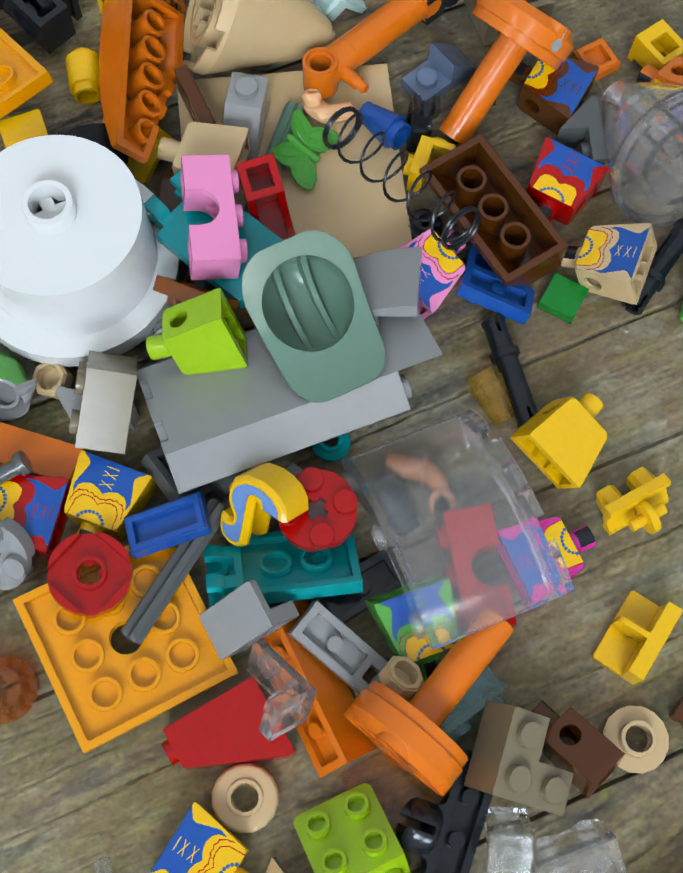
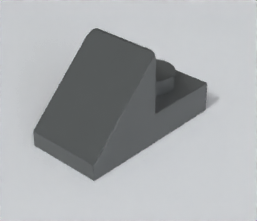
[555,96,607,165]

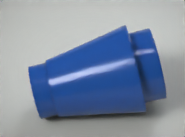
[359,101,412,150]

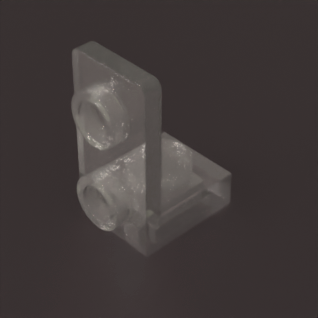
[246,639,317,742]
[484,807,534,873]

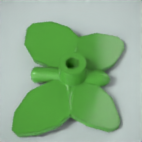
[271,109,339,191]

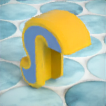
[220,462,308,547]

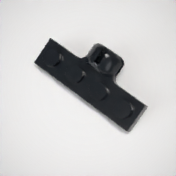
[396,748,493,873]

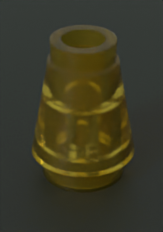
[467,366,515,426]

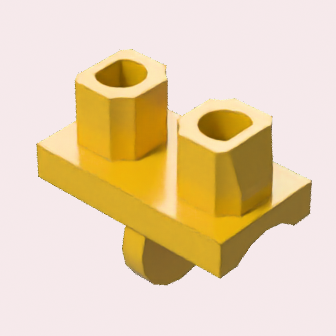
[596,466,671,536]

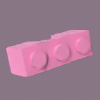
[180,155,248,280]

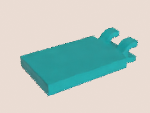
[144,170,283,309]
[204,531,363,608]

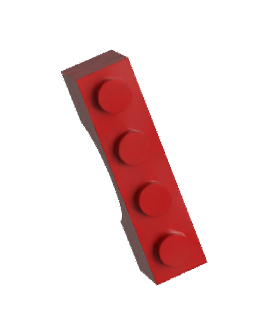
[236,153,296,240]

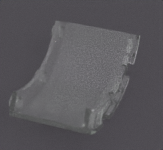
[340,410,575,650]

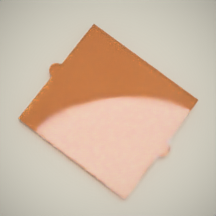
[339,753,436,829]

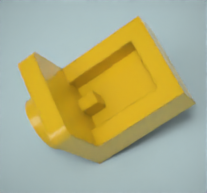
[403,135,456,193]

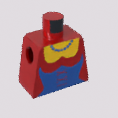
[526,137,609,225]
[0,475,71,559]

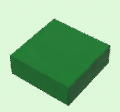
[537,272,589,324]

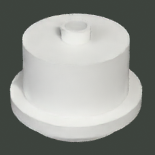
[0,135,181,367]

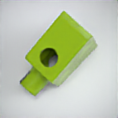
[146,288,248,375]

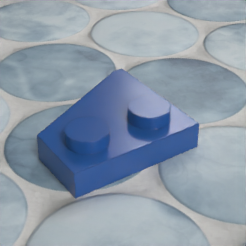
[456,242,535,325]

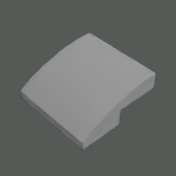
[354,247,422,327]

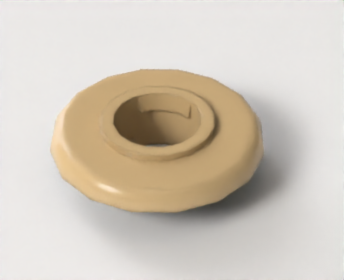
[603,705,669,774]
[211,763,279,834]

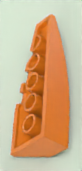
[99,0,185,165]

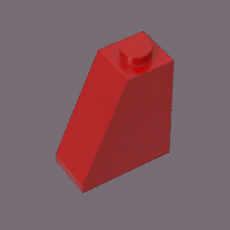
[161,676,296,770]

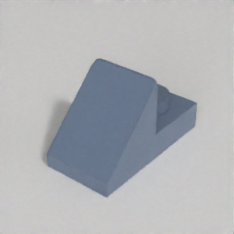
[401,42,476,104]

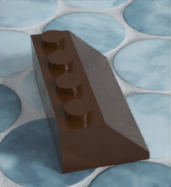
[419,134,569,287]

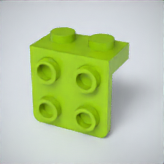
[293,783,411,873]

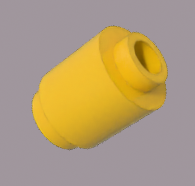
[65,47,101,105]

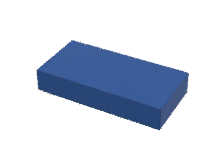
[124,491,213,559]

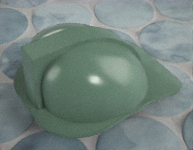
[241,230,386,403]

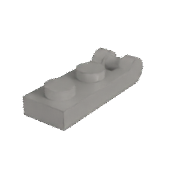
[287,601,388,694]

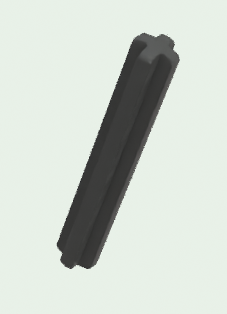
[121,498,227,644]

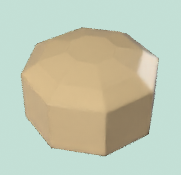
[32,363,74,399]
[378,656,424,700]

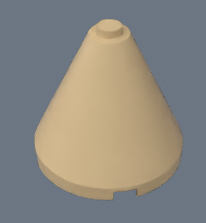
[183,0,335,75]

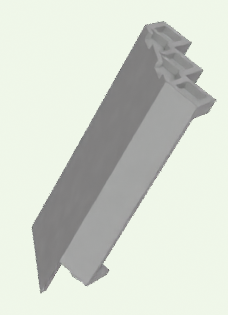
[137,311,443,494]

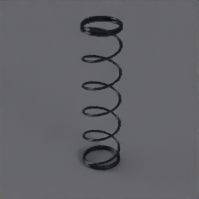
[322,106,481,250]

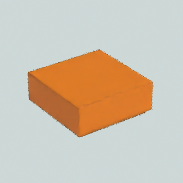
[571,37,621,82]

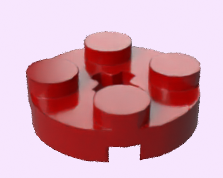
[277,467,357,552]
[47,532,133,618]

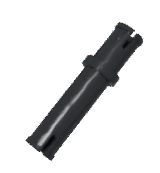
[621,218,683,315]
[481,315,538,429]

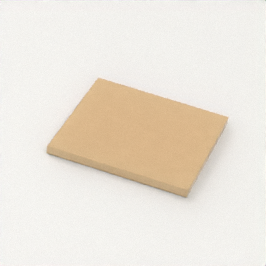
[177,63,412,260]

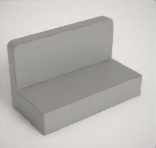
[199,580,300,660]

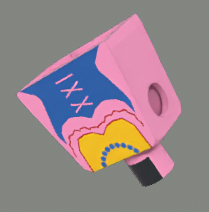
[400,229,466,320]

